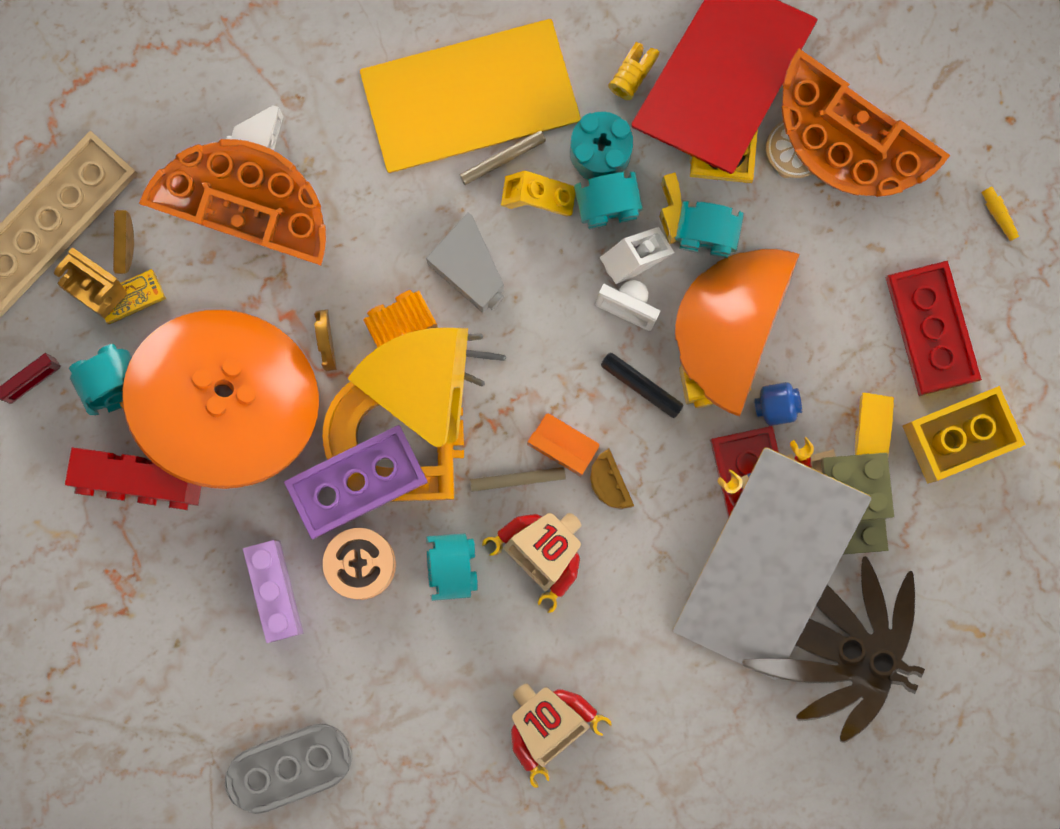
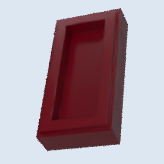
[0,353,61,404]

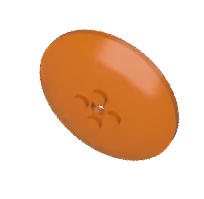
[122,310,319,489]

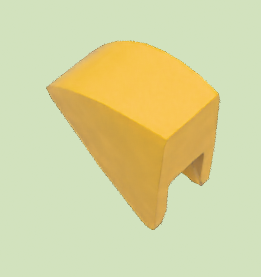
[347,327,468,447]

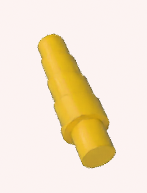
[981,186,1019,241]

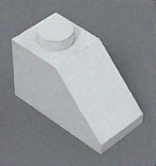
[226,105,284,150]
[600,227,675,284]

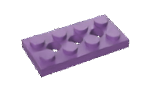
[284,425,428,540]

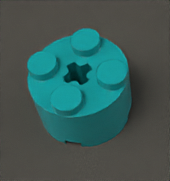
[570,112,633,180]
[574,172,643,229]
[675,201,744,258]
[69,344,132,416]
[426,533,478,601]

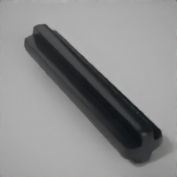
[601,352,684,418]

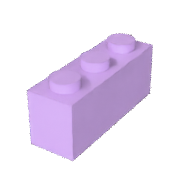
[243,540,304,643]

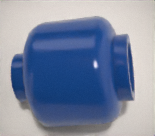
[754,382,803,426]

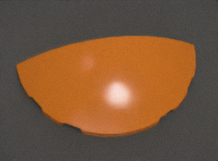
[781,48,950,197]
[139,139,326,266]
[675,249,800,417]

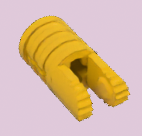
[608,42,660,100]

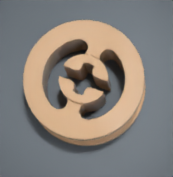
[323,528,396,600]

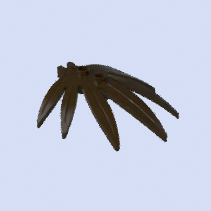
[742,556,925,743]

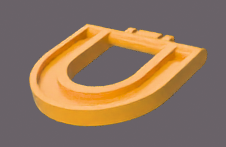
[322,381,464,502]

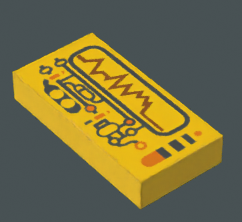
[105,269,166,324]

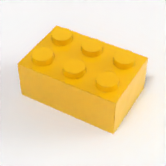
[902,386,1026,484]

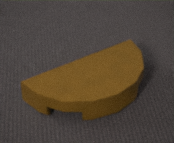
[113,210,134,274]
[314,309,337,372]
[590,448,634,509]

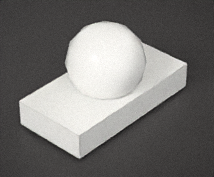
[595,280,661,331]

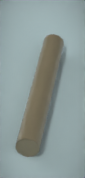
[459,131,546,185]
[470,467,566,492]

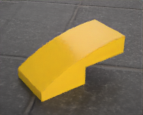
[659,172,682,244]
[855,393,894,455]

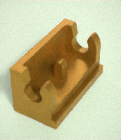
[54,247,128,319]

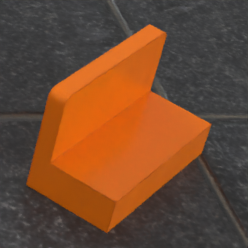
[527,413,600,477]

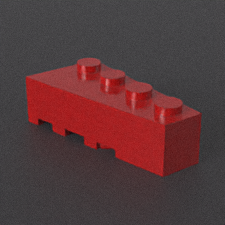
[65,447,202,510]

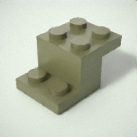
[821,453,894,555]

